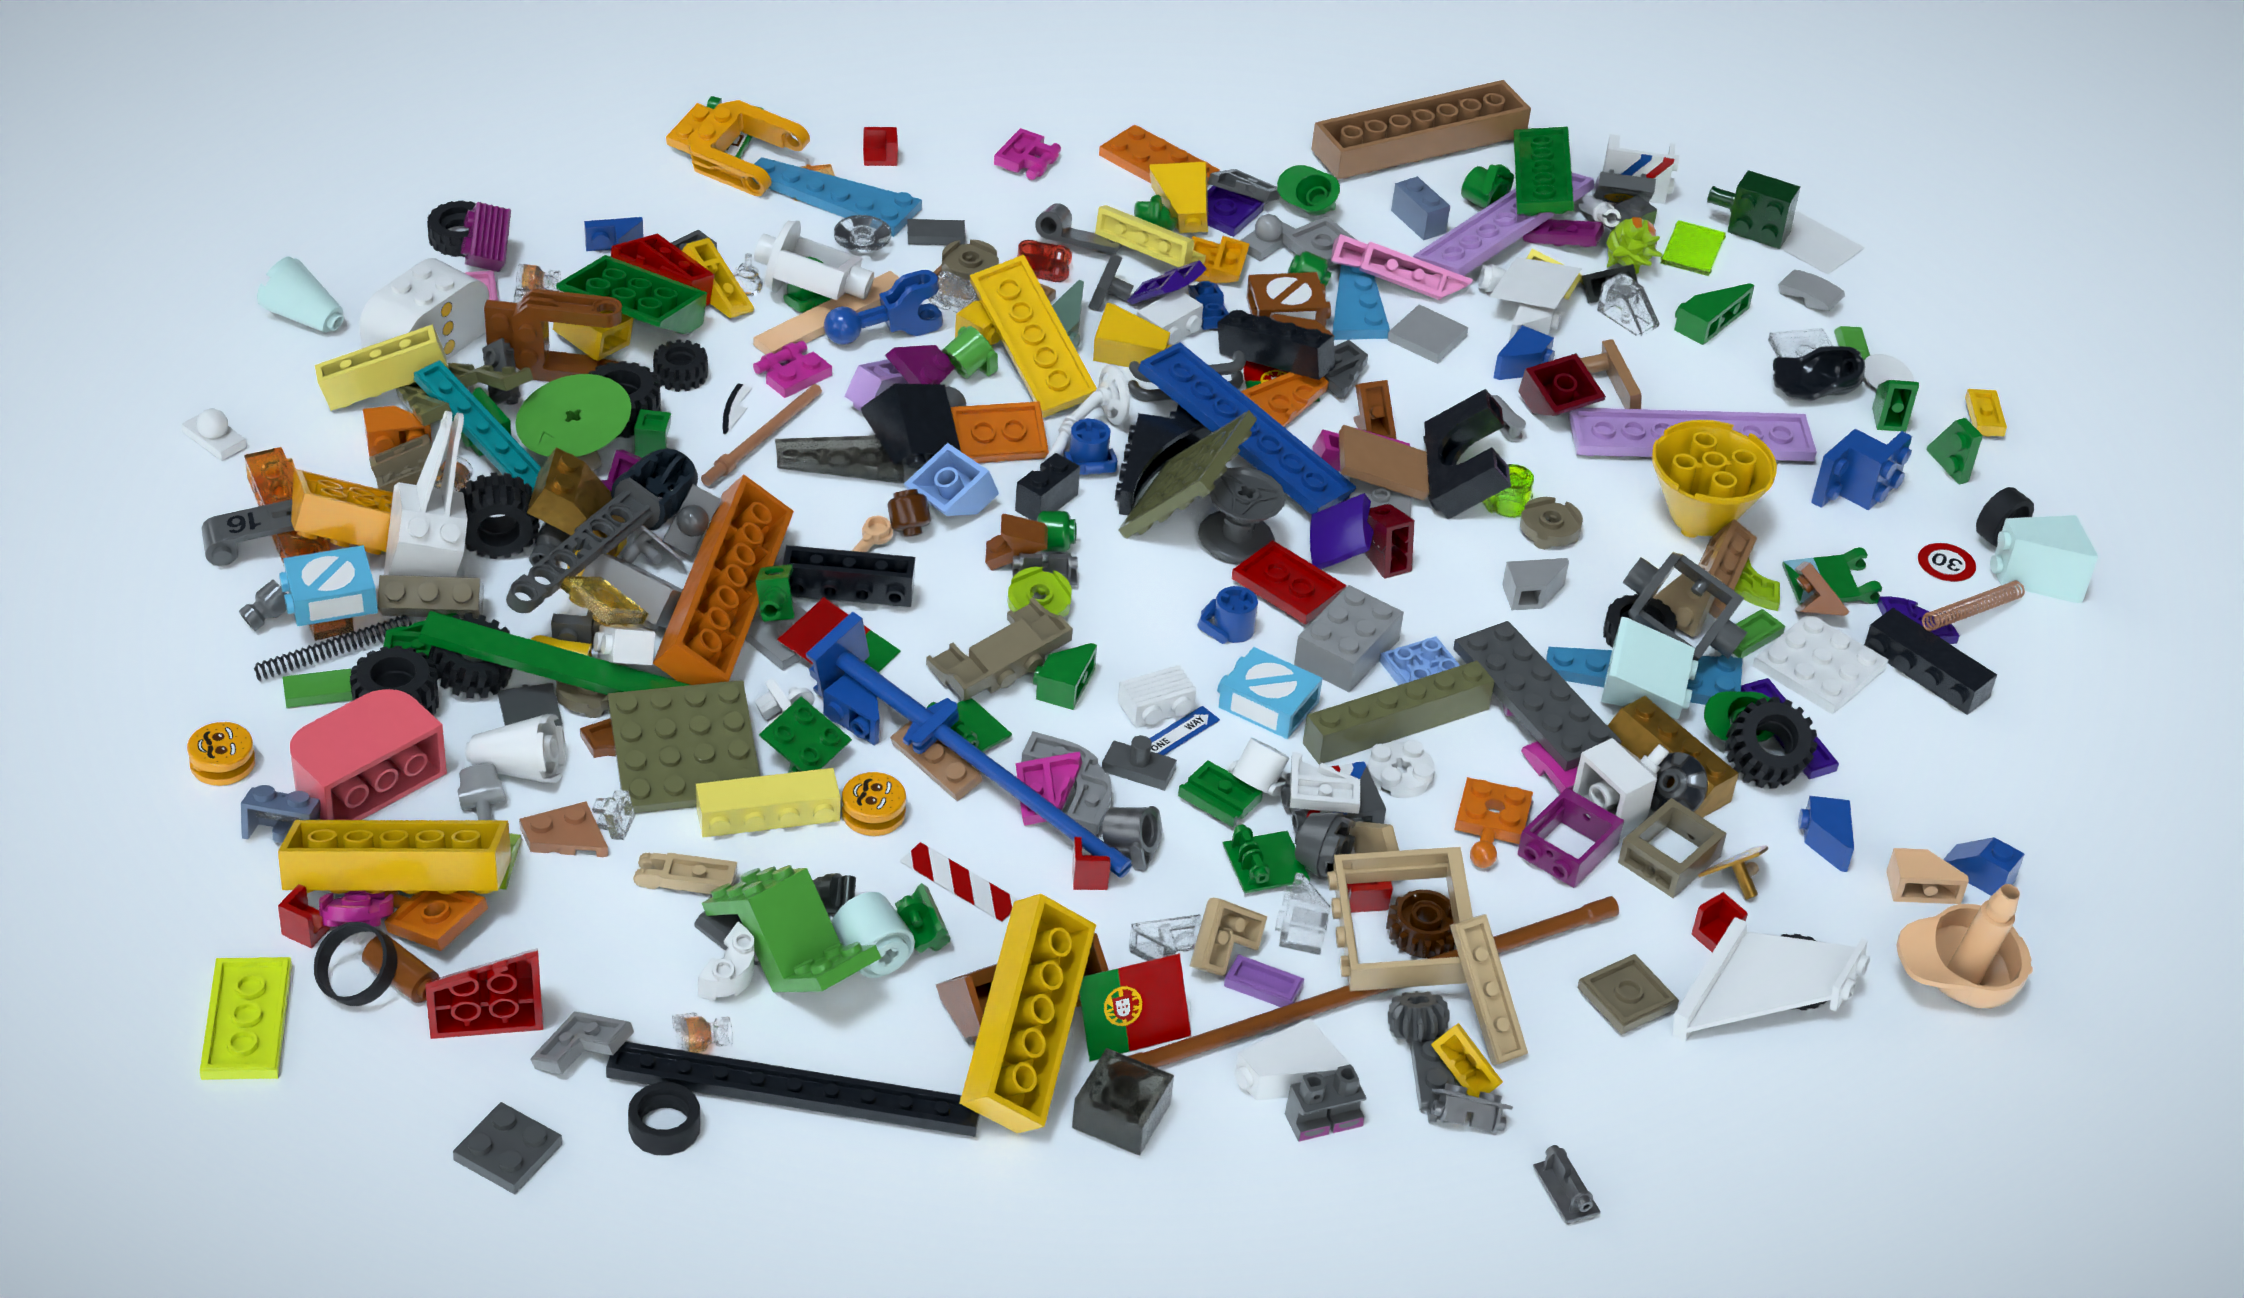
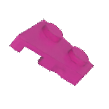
[1015,751,1082,826]

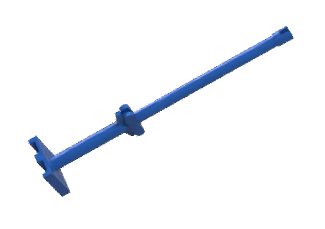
[806,612,1132,878]

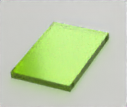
[1660,220,1726,276]

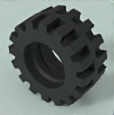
[653,339,708,392]

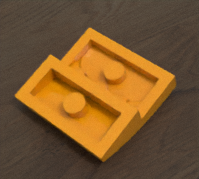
[1192,236,1250,283]

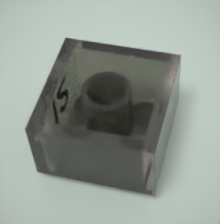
[1072,1048,1174,1156]

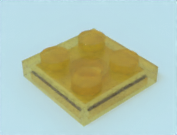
[560,576,649,626]

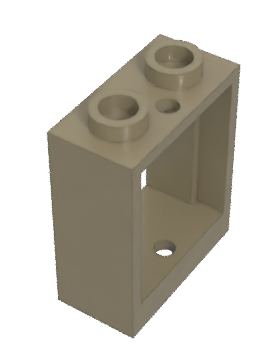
[1618,798,1727,899]

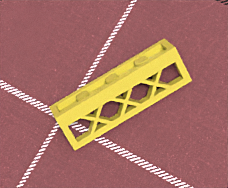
[1095,205,1206,268]

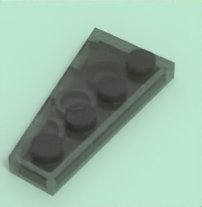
[775,435,905,484]

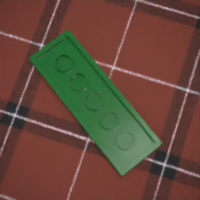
[1514,126,1574,216]

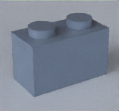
[1391,176,1450,241]

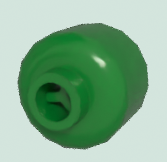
[1287,251,1332,288]
[1037,511,1077,552]

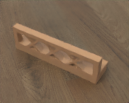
[1698,519,1757,619]

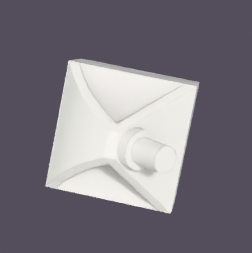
[1573,738,1669,839]

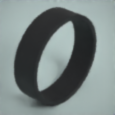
[314,922,397,1006]

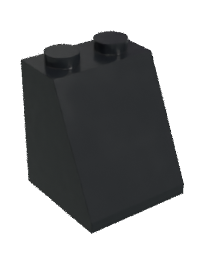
[861,383,961,468]

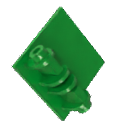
[759,696,852,773]
[927,697,1012,752]
[1222,824,1310,893]

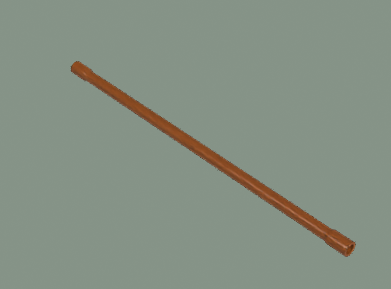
[1109,896,1619,1083]

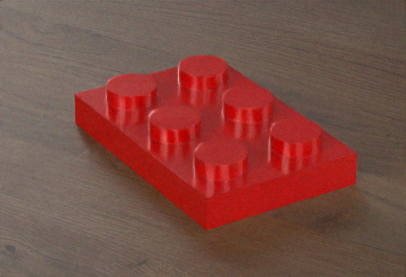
[1231,540,1347,625]

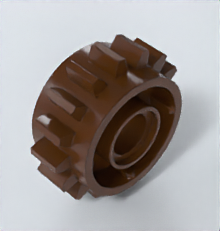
[1386,890,1455,958]

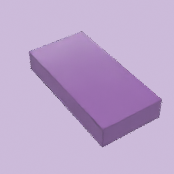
[1224,954,1305,1007]

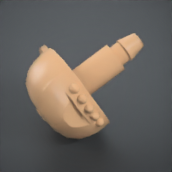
[1896,884,2033,1009]

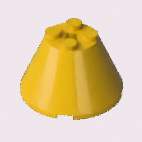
[1652,420,1777,538]

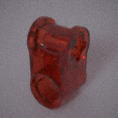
[1017,240,1072,282]

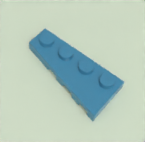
[1332,265,1390,340]

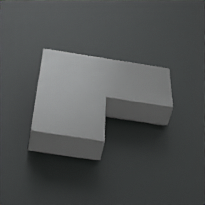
[530,1011,635,1074]

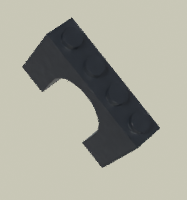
[1423,388,1511,519]

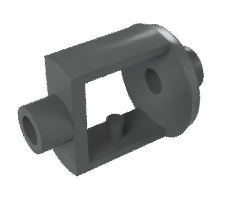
[1622,552,1748,661]

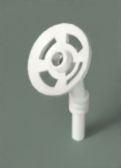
[1045,364,1130,460]

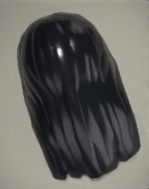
[1773,346,1866,401]

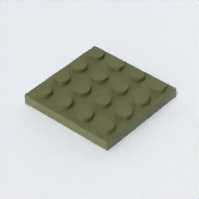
[1118,410,1257,539]
[608,680,760,815]

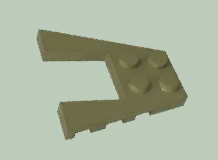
[396,363,533,426]

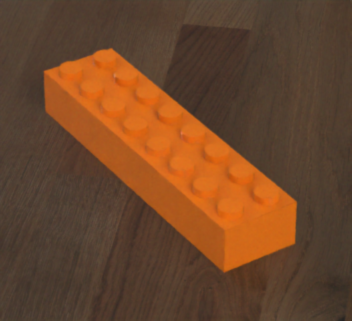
[653,474,794,685]

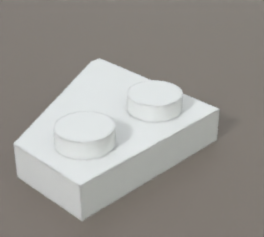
[1290,752,1360,814]

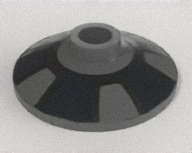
[1650,752,1708,812]

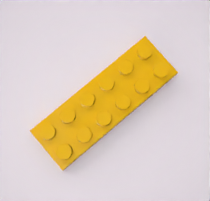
[970,254,1097,418]

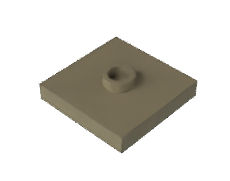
[1577,954,1679,1035]

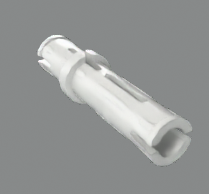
[1579,194,1621,227]

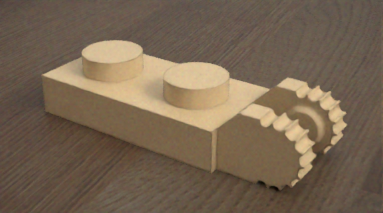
[633,852,737,894]

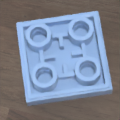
[1379,636,1460,685]

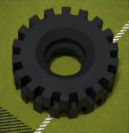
[428,613,513,699]

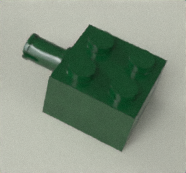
[1707,170,1801,249]

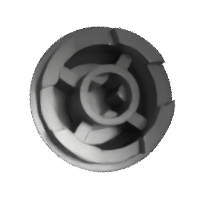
[1295,813,1356,879]

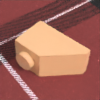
[1886,848,1969,904]

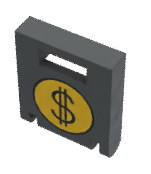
[1592,169,1656,203]

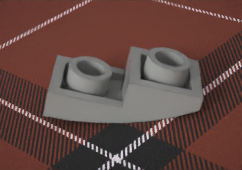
[1778,269,1846,311]

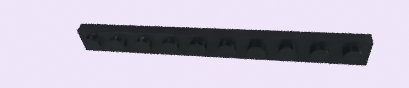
[606,1041,981,1137]

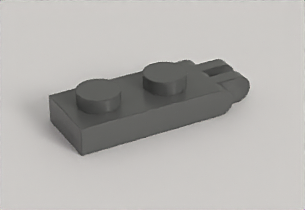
[1410,1039,1455,1123]

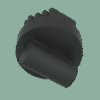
[813,873,856,914]

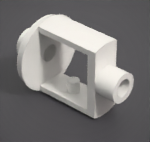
[754,220,874,300]

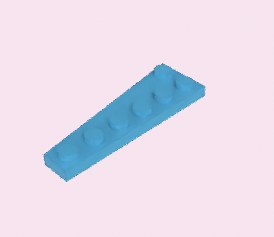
[752,157,922,237]
[1546,646,1743,705]

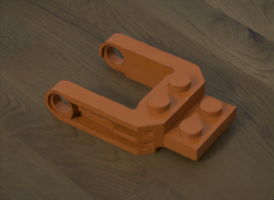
[484,289,622,382]

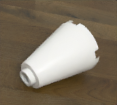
[465,714,566,783]

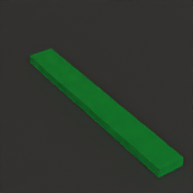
[419,611,689,695]

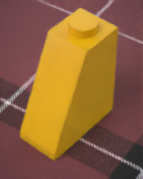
[1149,162,1208,233]
[1093,303,1173,367]
[552,310,634,361]

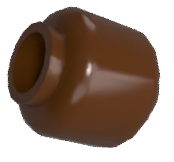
[887,489,931,537]

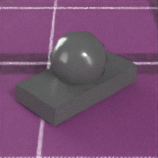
[662,484,722,556]

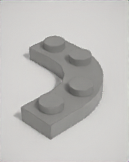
[1021,731,1112,835]

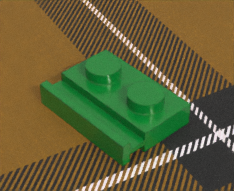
[1178,760,1263,827]

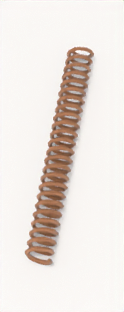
[1922,580,2025,631]

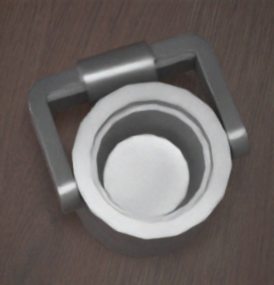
[1102,806,1163,871]

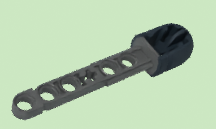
[506,448,698,614]

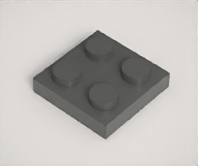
[453,1102,562,1195]

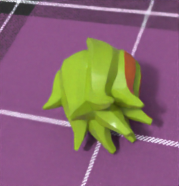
[1606,217,1662,274]

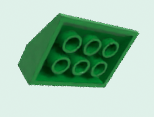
[556,255,707,334]

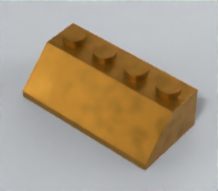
[1607,696,1739,818]

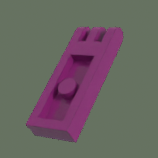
[1523,219,1604,248]

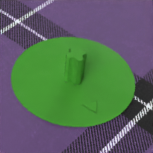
[515,374,631,457]

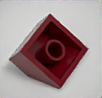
[1518,353,1606,416]

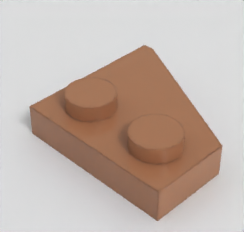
[519,801,608,858]

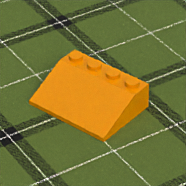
[291,468,393,555]

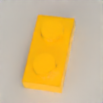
[1965,389,2007,437]

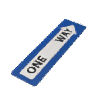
[1149,706,1220,755]

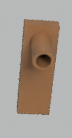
[1580,339,1642,409]

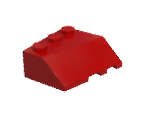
[425,948,543,1039]

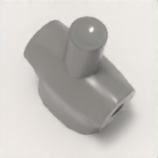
[457,763,505,820]

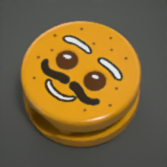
[187,722,255,786]
[842,772,906,836]

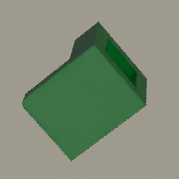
[634,409,671,458]

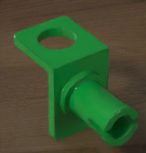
[755,564,795,622]

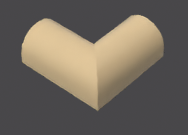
[1189,897,1268,977]

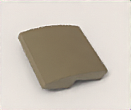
[369,433,443,492]

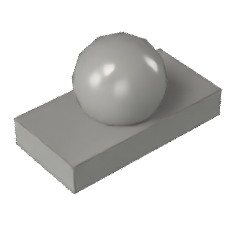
[1240,214,1295,261]

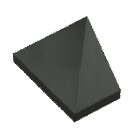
[1582,264,1640,304]

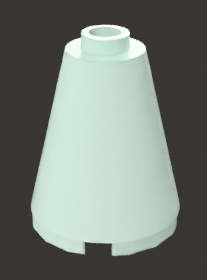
[257,256,344,333]

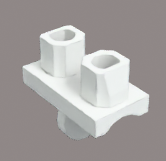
[754,678,815,725]

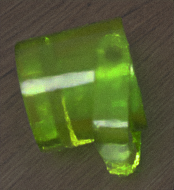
[1482,464,1534,518]

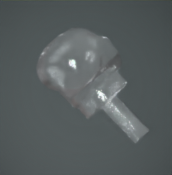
[733,253,763,296]

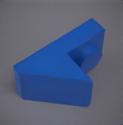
[584,217,644,252]

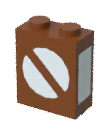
[1246,272,1331,327]

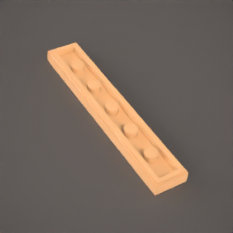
[753,271,900,354]

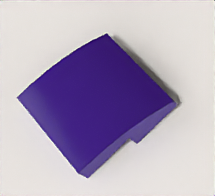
[1127,260,1206,305]
[1310,493,1374,570]

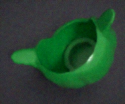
[1134,195,1177,231]

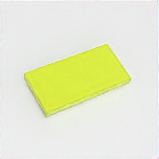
[199,957,292,1080]

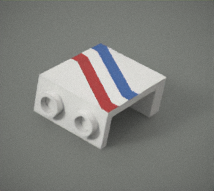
[1602,134,1680,204]

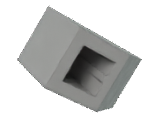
[1502,558,1569,611]

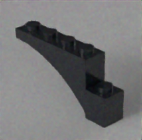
[1115,404,1211,516]

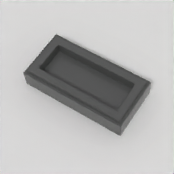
[907,219,965,245]

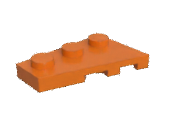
[1241,372,1329,427]

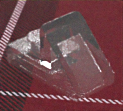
[1129,914,1202,961]

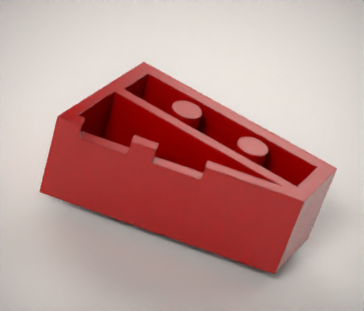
[610,233,715,306]

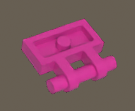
[994,128,1061,180]
[753,341,832,398]

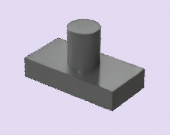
[1088,253,1134,312]
[1102,735,1177,791]

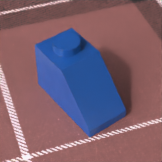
[1493,325,1555,380]
[1798,796,1854,872]
[1943,837,2025,896]

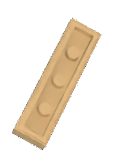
[1450,914,1528,1065]

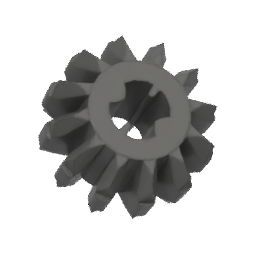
[1387,990,1450,1043]

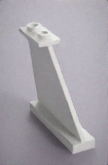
[1672,917,1870,1042]

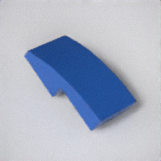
[1188,281,1229,330]

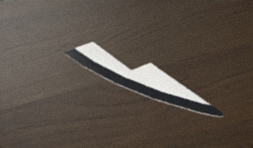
[722,383,752,435]

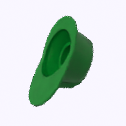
[1277,165,1340,216]
[1704,691,1775,742]

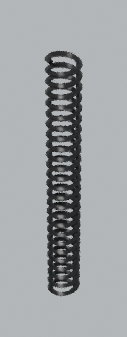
[253,614,412,682]

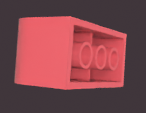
[290,689,447,820]

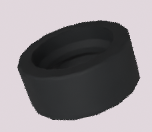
[1976,487,2034,547]
[628,1082,700,1155]

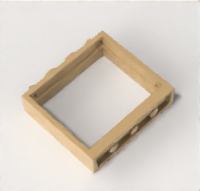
[1327,847,1473,991]

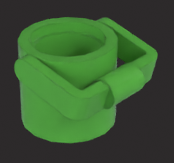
[942,326,998,379]

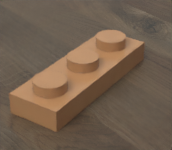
[890,721,983,802]

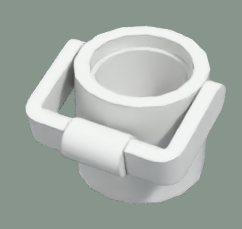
[1228,737,1290,797]

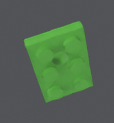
[701,865,881,992]

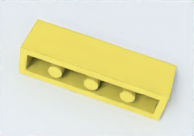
[314,324,449,411]
[696,768,841,838]

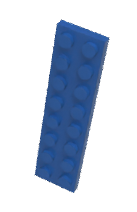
[1138,342,1356,515]

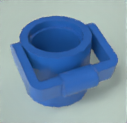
[1064,418,1118,475]
[1197,586,1258,644]

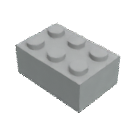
[1294,585,1404,692]

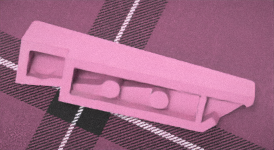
[1331,234,1473,300]

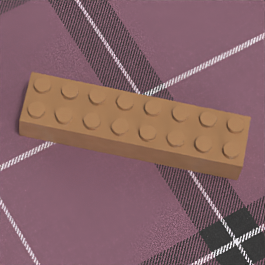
[1311,80,1531,180]

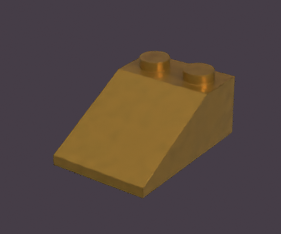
[527,447,625,556]

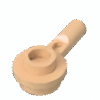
[851,515,893,552]

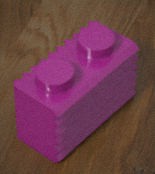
[461,202,511,272]

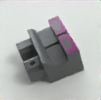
[1284,1064,1367,1142]

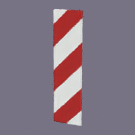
[899,842,1020,922]

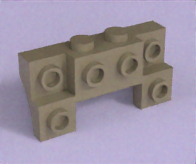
[926,597,1073,701]

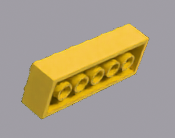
[278,820,511,894]
[959,893,1096,1133]

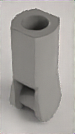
[1492,395,1526,442]

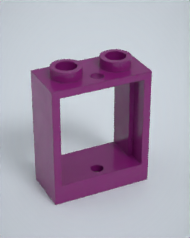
[1517,788,1624,888]

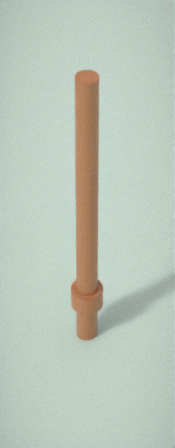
[701,384,822,486]

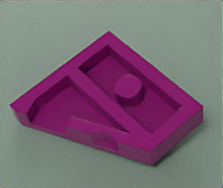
[885,345,956,384]

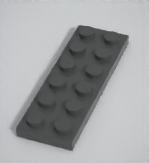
[1453,621,1622,771]

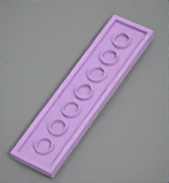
[1413,173,1594,276]
[1569,408,1817,462]

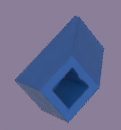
[823,673,880,746]

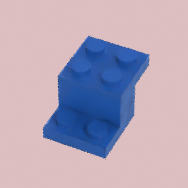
[1811,428,1913,511]

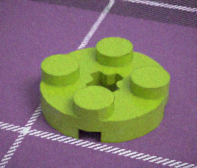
[1007,567,1072,617]

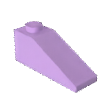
[844,359,909,411]

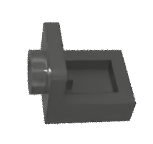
[551,604,602,648]

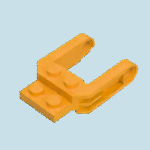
[666,100,810,196]

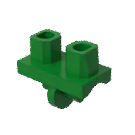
[895,883,951,953]

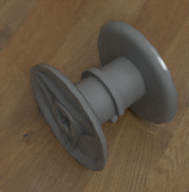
[1198,467,1286,564]

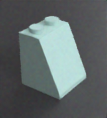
[1990,515,2098,603]
[1601,617,1698,719]

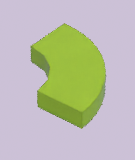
[1734,558,1780,611]

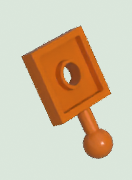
[1454,777,1533,868]
[384,891,488,951]

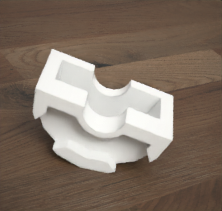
[698,921,754,1001]

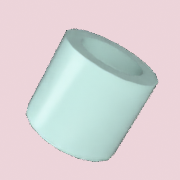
[832,892,915,978]

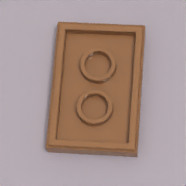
[1339,424,1429,501]

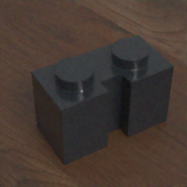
[1015,453,1080,521]

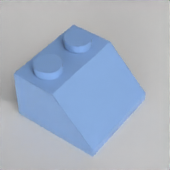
[904,443,999,516]

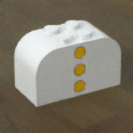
[359,258,489,359]

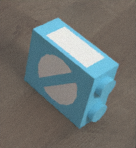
[279,545,378,627]
[1217,647,1323,739]

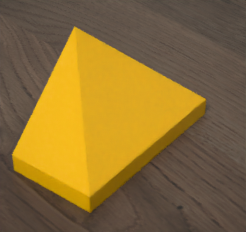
[1431,1023,1503,1098]

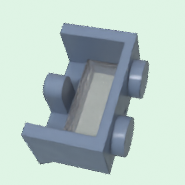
[240,785,320,843]

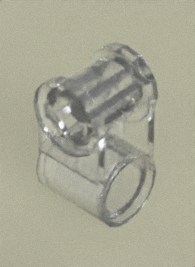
[928,271,980,313]

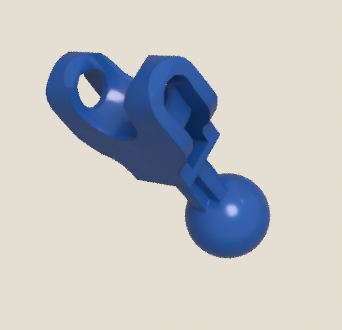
[824,270,943,345]

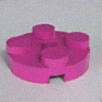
[319,891,394,927]

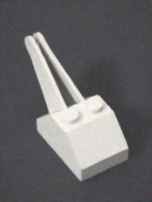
[384,411,467,577]

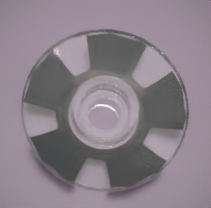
[834,215,891,252]

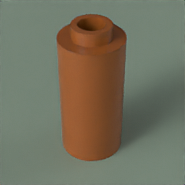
[362,934,439,1003]

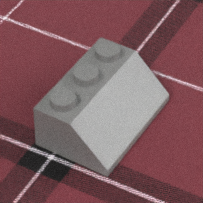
[578,554,683,631]

